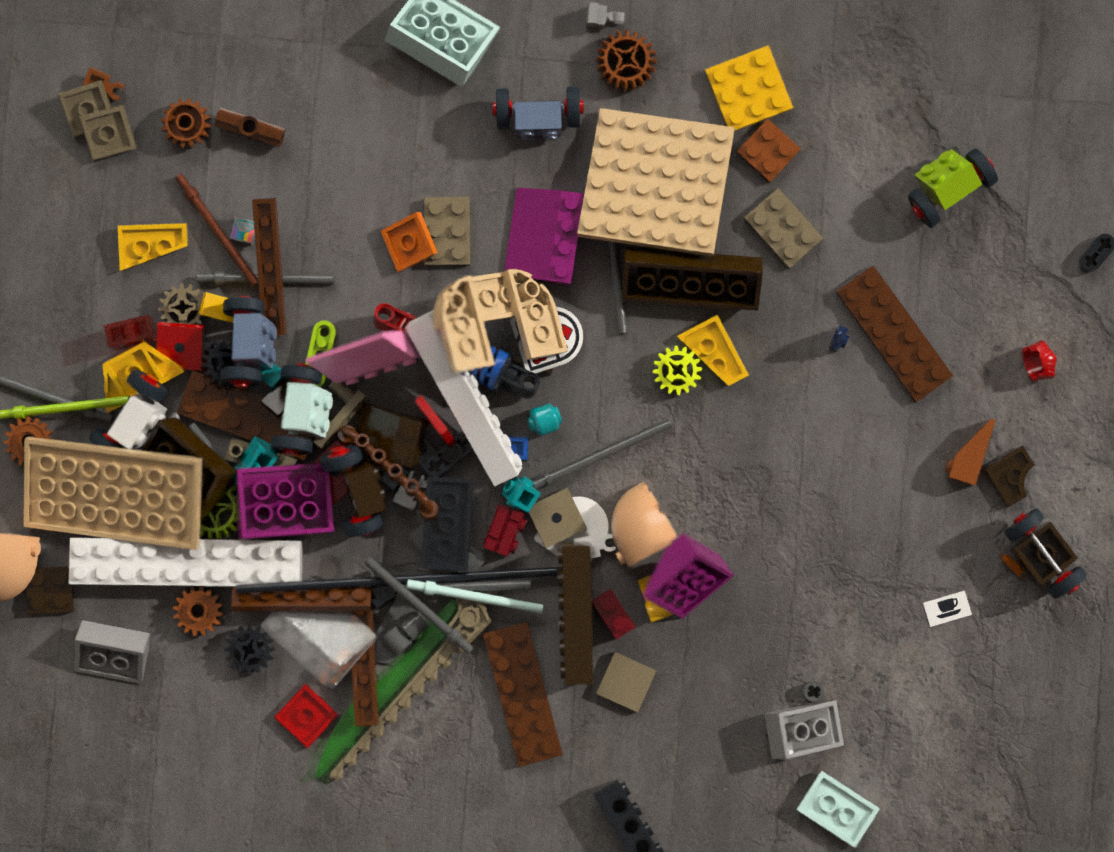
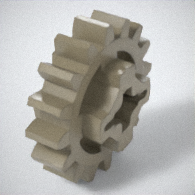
[158,283,207,325]

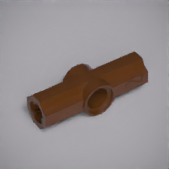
[214,107,286,148]

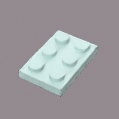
[797,771,880,847]

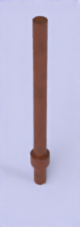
[175,173,259,287]

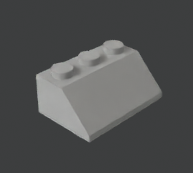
[74,620,150,684]

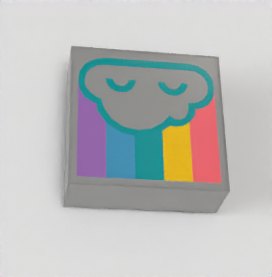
[230,217,255,245]

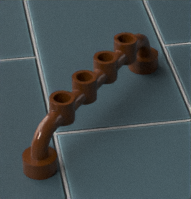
[338,425,438,520]

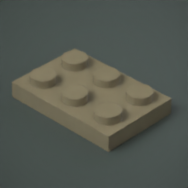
[744,188,823,269]
[424,197,470,266]

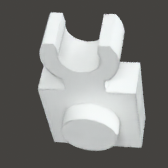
[574,534,616,559]

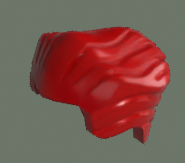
[1022,340,1057,381]

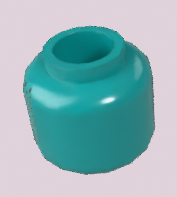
[527,403,562,436]

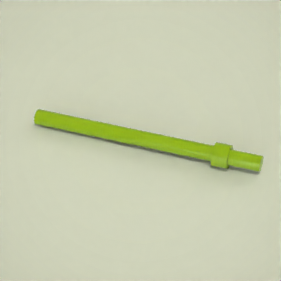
[0,396,130,420]

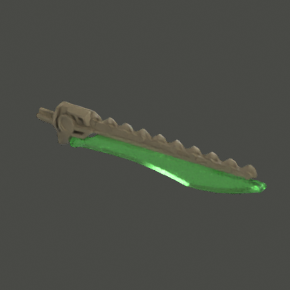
[315,580,500,781]

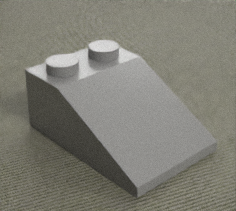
[764,700,844,759]

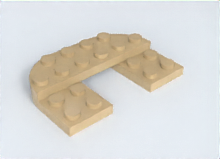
[433,269,568,373]

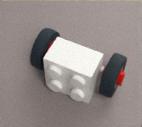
[89,369,167,449]

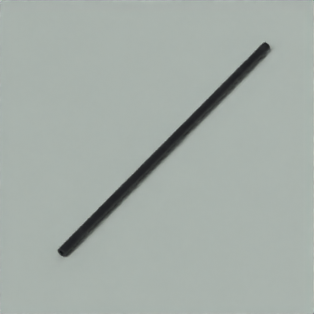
[236,567,563,594]

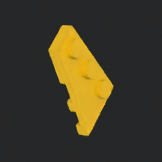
[118,223,188,271]
[677,315,749,386]

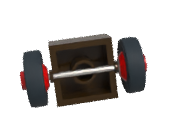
[320,445,387,537]
[1005,508,1087,599]

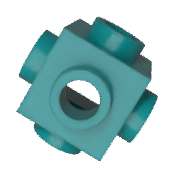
[501,476,541,513]

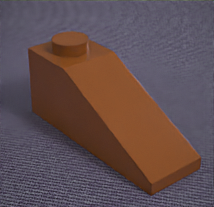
[944,418,996,486]

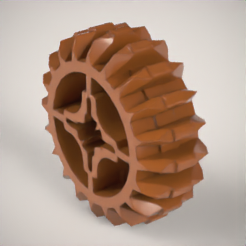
[596,30,657,91]

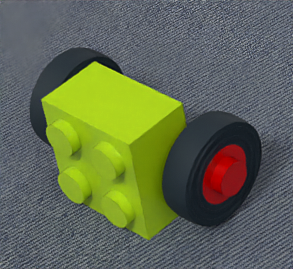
[908,148,998,228]

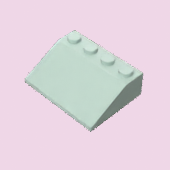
[385,0,500,87]

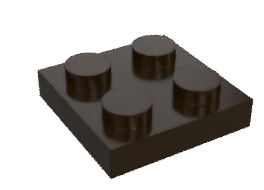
[26,566,74,614]

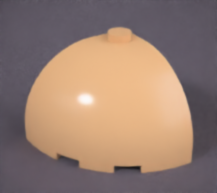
[611,481,677,567]
[0,534,41,602]

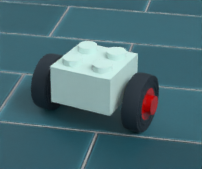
[271,363,333,456]

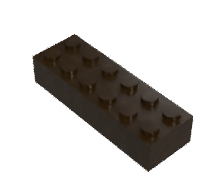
[622,247,763,311]
[558,542,593,685]

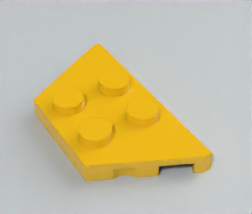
[103,341,185,413]

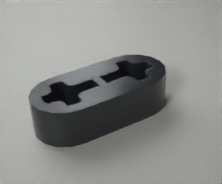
[1079,234,1114,272]

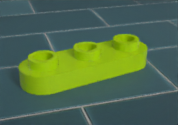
[306,320,336,387]

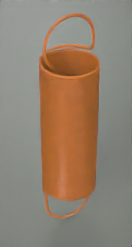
[999,551,1027,579]

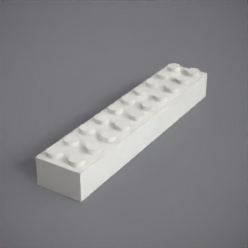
[69,538,303,586]

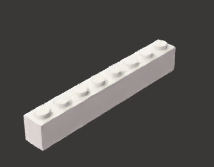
[405,310,522,486]

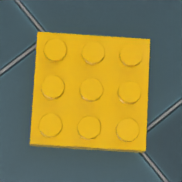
[705,45,793,132]

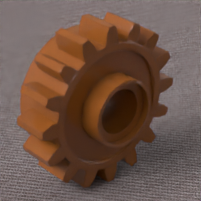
[161,98,212,149]
[3,417,53,466]
[173,586,224,636]

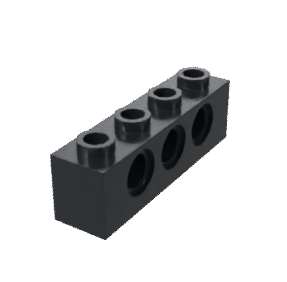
[594,779,664,852]

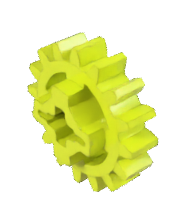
[652,346,702,396]

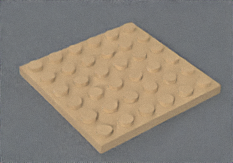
[577,108,735,257]

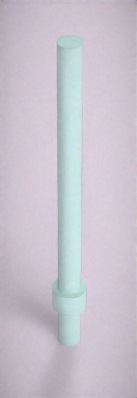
[406,580,543,614]

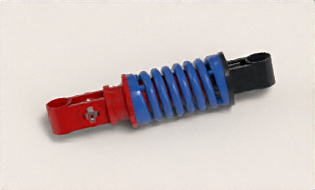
[373,303,540,399]

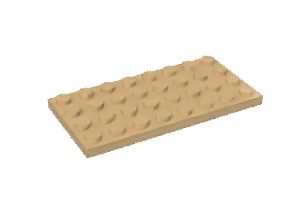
[24,437,202,550]

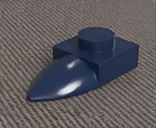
[828,326,849,352]

